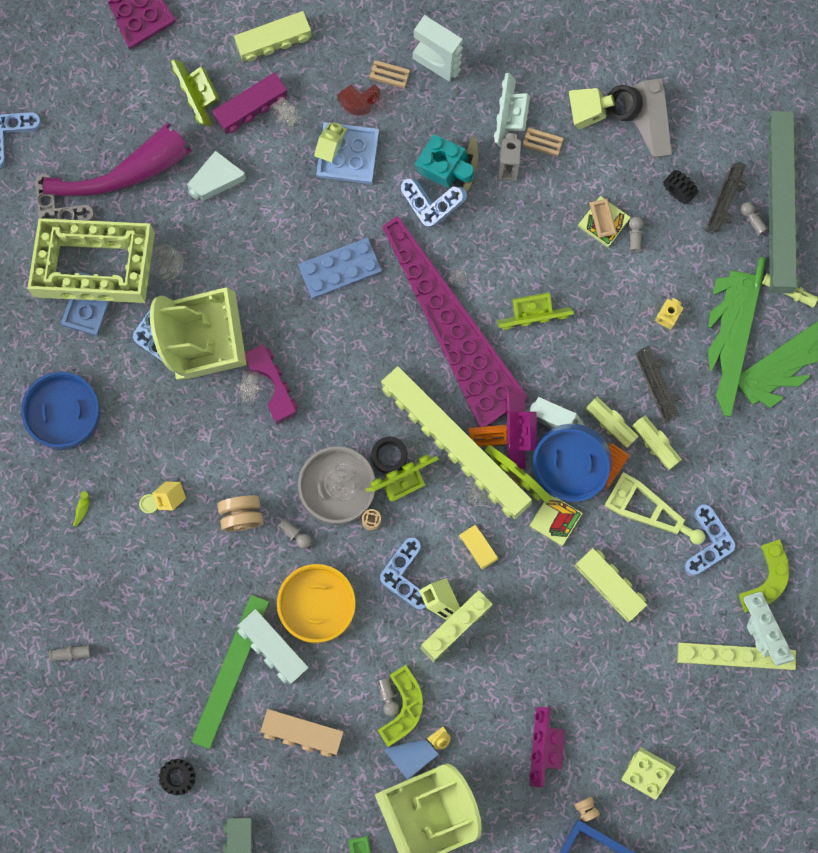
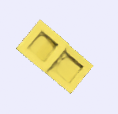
[459,525,498,570]

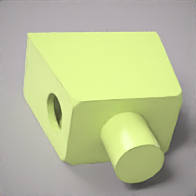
[569,88,615,129]

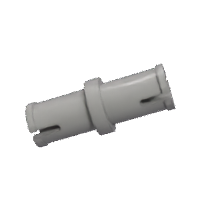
[49,645,90,662]

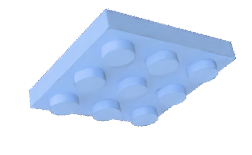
[316,122,379,184]

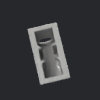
[498,133,521,181]

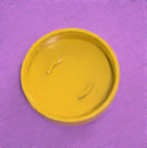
[277,564,356,644]

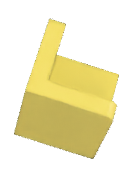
[152,482,186,510]

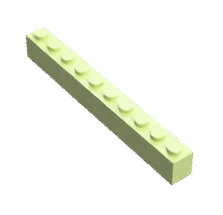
[381,366,532,520]

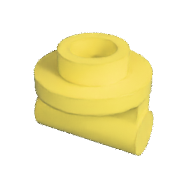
[427,727,451,750]

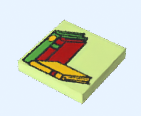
[578,196,631,247]
[529,494,582,546]

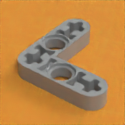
[35,174,94,221]

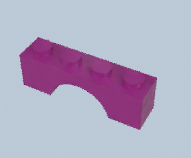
[245,344,299,425]

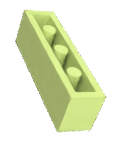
[234,11,311,62]
[575,548,647,623]

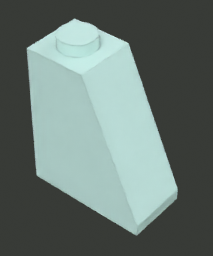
[187,151,246,201]
[530,397,585,429]

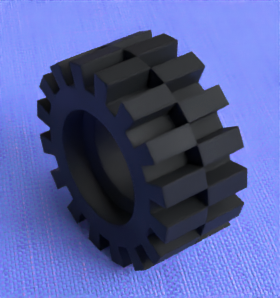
[663,170,699,204]
[159,759,196,795]

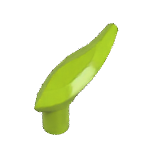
[73,491,90,527]

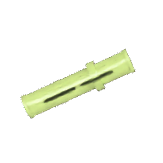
[762,273,818,308]

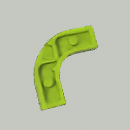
[484,445,552,503]
[738,539,789,613]
[377,665,423,747]

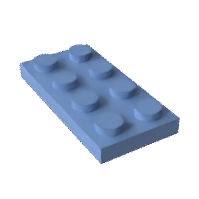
[298,237,382,299]

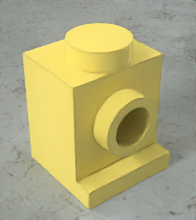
[655,298,683,330]

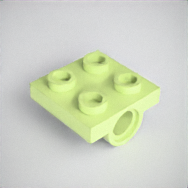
[621,747,676,800]

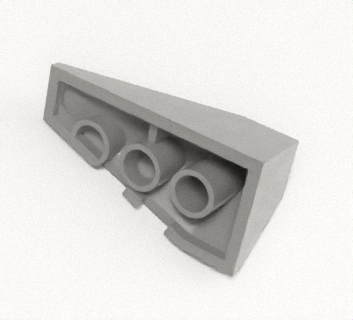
[623,78,672,158]

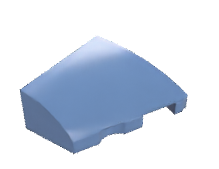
[384,739,439,780]

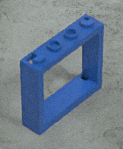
[559,820,635,853]

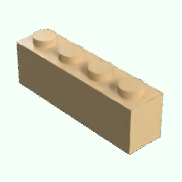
[260,709,344,758]

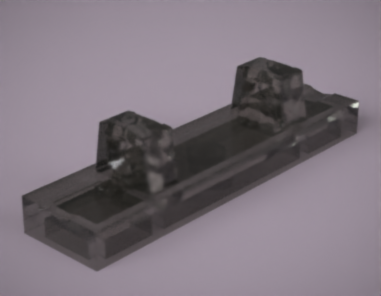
[705,162,747,234]
[635,346,680,423]

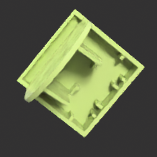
[150,287,247,380]
[375,764,482,853]

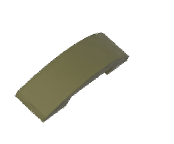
[452,136,478,200]

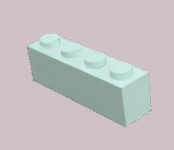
[237,609,308,684]

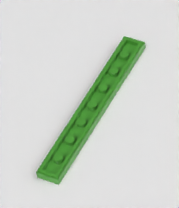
[191,595,269,749]

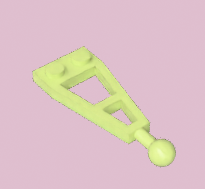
[604,472,705,545]

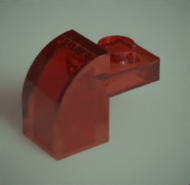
[337,84,380,116]

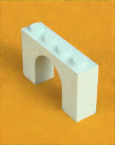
[413,15,463,82]

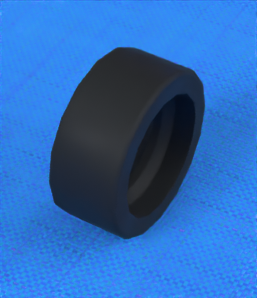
[606,85,643,121]
[371,436,408,474]

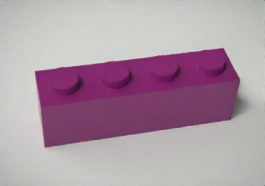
[212,72,288,134]

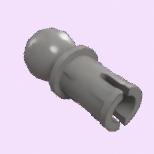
[740,202,768,236]
[628,216,644,252]
[278,519,312,549]
[377,678,399,716]

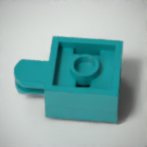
[414,134,475,189]

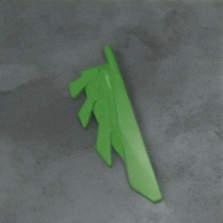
[708,257,767,417]
[738,321,818,408]

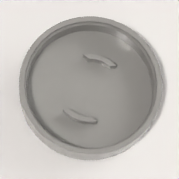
[298,447,375,525]

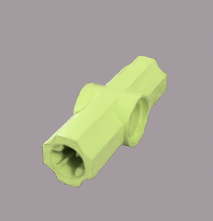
[586,397,639,449]
[632,415,682,471]

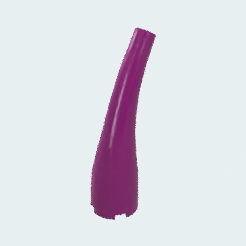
[43,122,192,196]

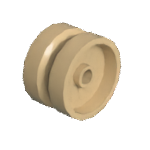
[217,495,264,532]

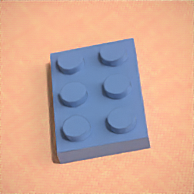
[61,271,110,337]

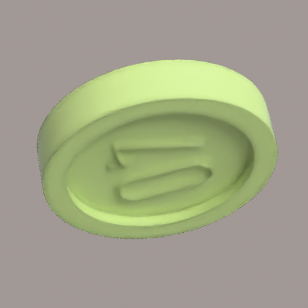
[139,494,158,514]

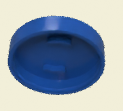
[21,372,101,450]
[533,424,612,502]

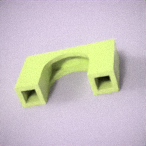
[420,590,493,663]

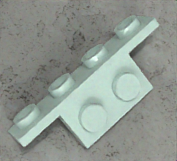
[494,73,530,147]
[744,592,794,666]

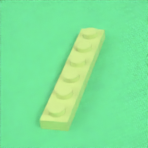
[677,643,796,670]

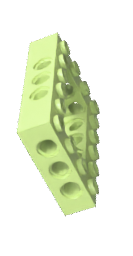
[27,218,155,303]

